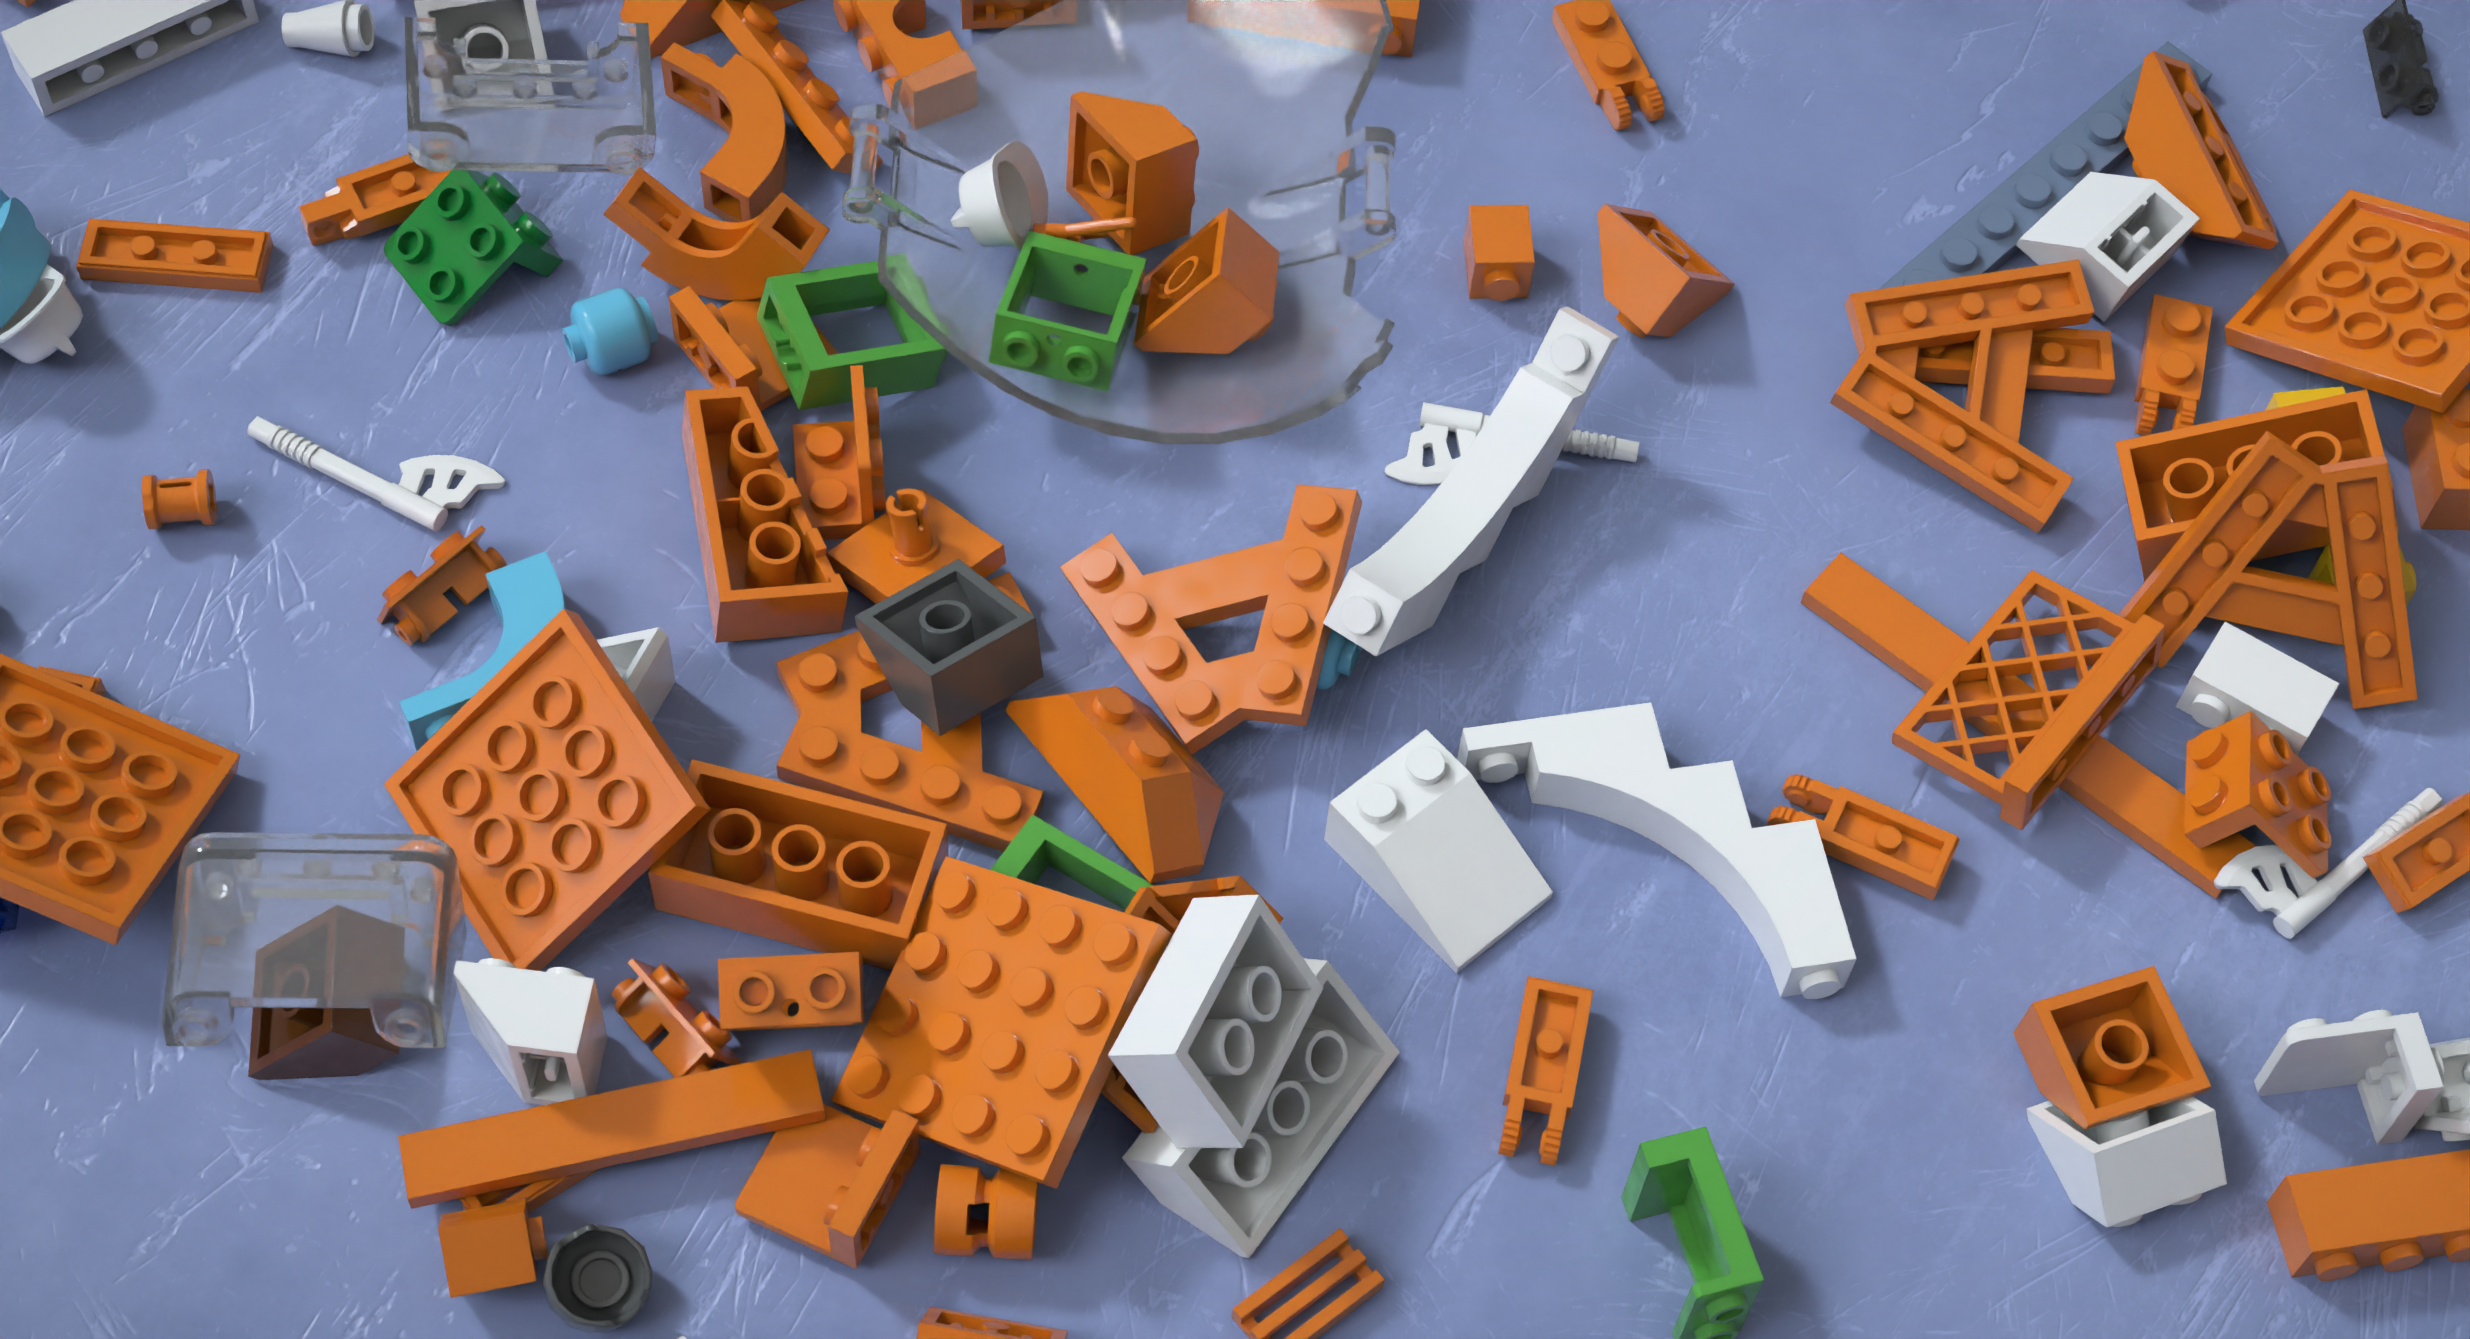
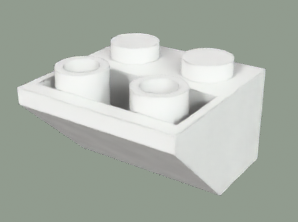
[2016,172,2200,322]
[453,958,608,1105]

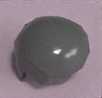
[542,1224,653,1333]

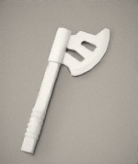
[1384,402,1639,485]
[247,416,505,532]
[2214,788,2443,939]

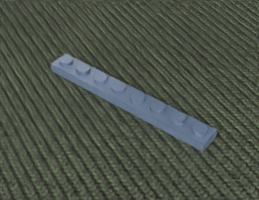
[1879,41,2212,289]

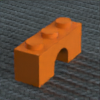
[833,0,976,132]

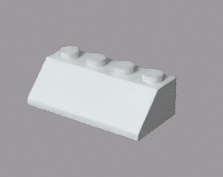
[1122,958,1400,1258]

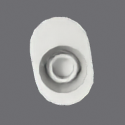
[950,141,1049,250]
[0,264,83,364]

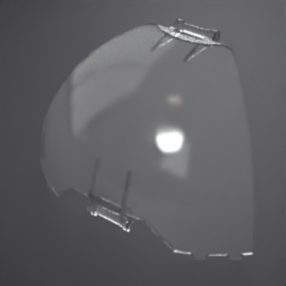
[842,0,1396,444]

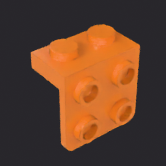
[2184,711,2332,878]

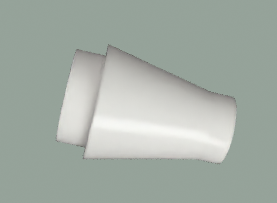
[282,0,375,57]

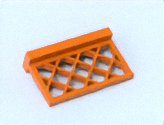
[1892,570,2166,831]

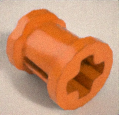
[142,469,217,530]

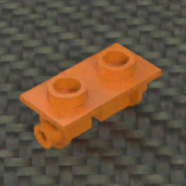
[377,525,507,646]
[612,958,742,1078]

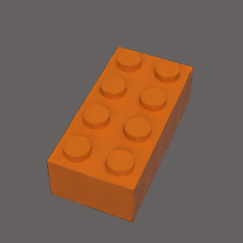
[2115,389,2397,582]
[648,759,949,970]

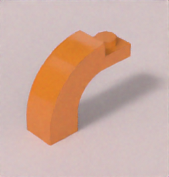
[660,42,789,222]
[603,167,830,300]

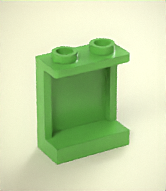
[1621,1126,1764,1339]

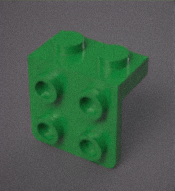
[384,162,563,326]

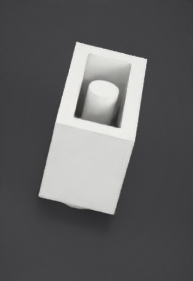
[2176,622,2340,755]

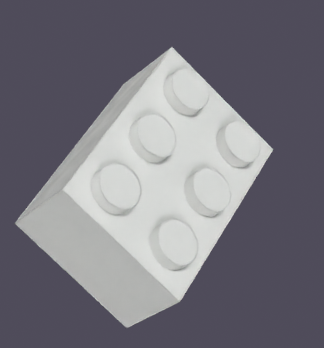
[1108,894,1323,1148]

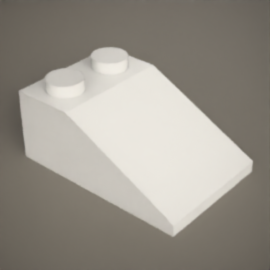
[1324,729,1553,974]

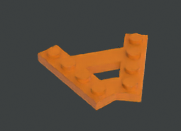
[1830,259,2095,533]
[2118,431,2418,709]
[1060,484,1362,755]
[776,572,1044,852]

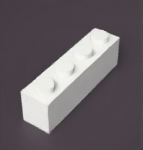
[1,0,259,117]

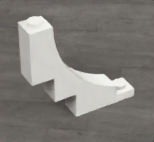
[1323,306,1620,656]
[1457,702,1857,999]

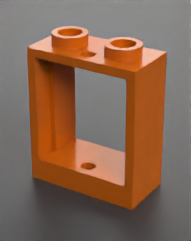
[718,952,865,1032]

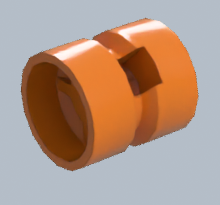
[934,1164,1039,1260]

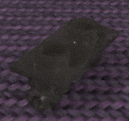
[2363,0,2439,119]

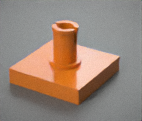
[826,488,1006,604]

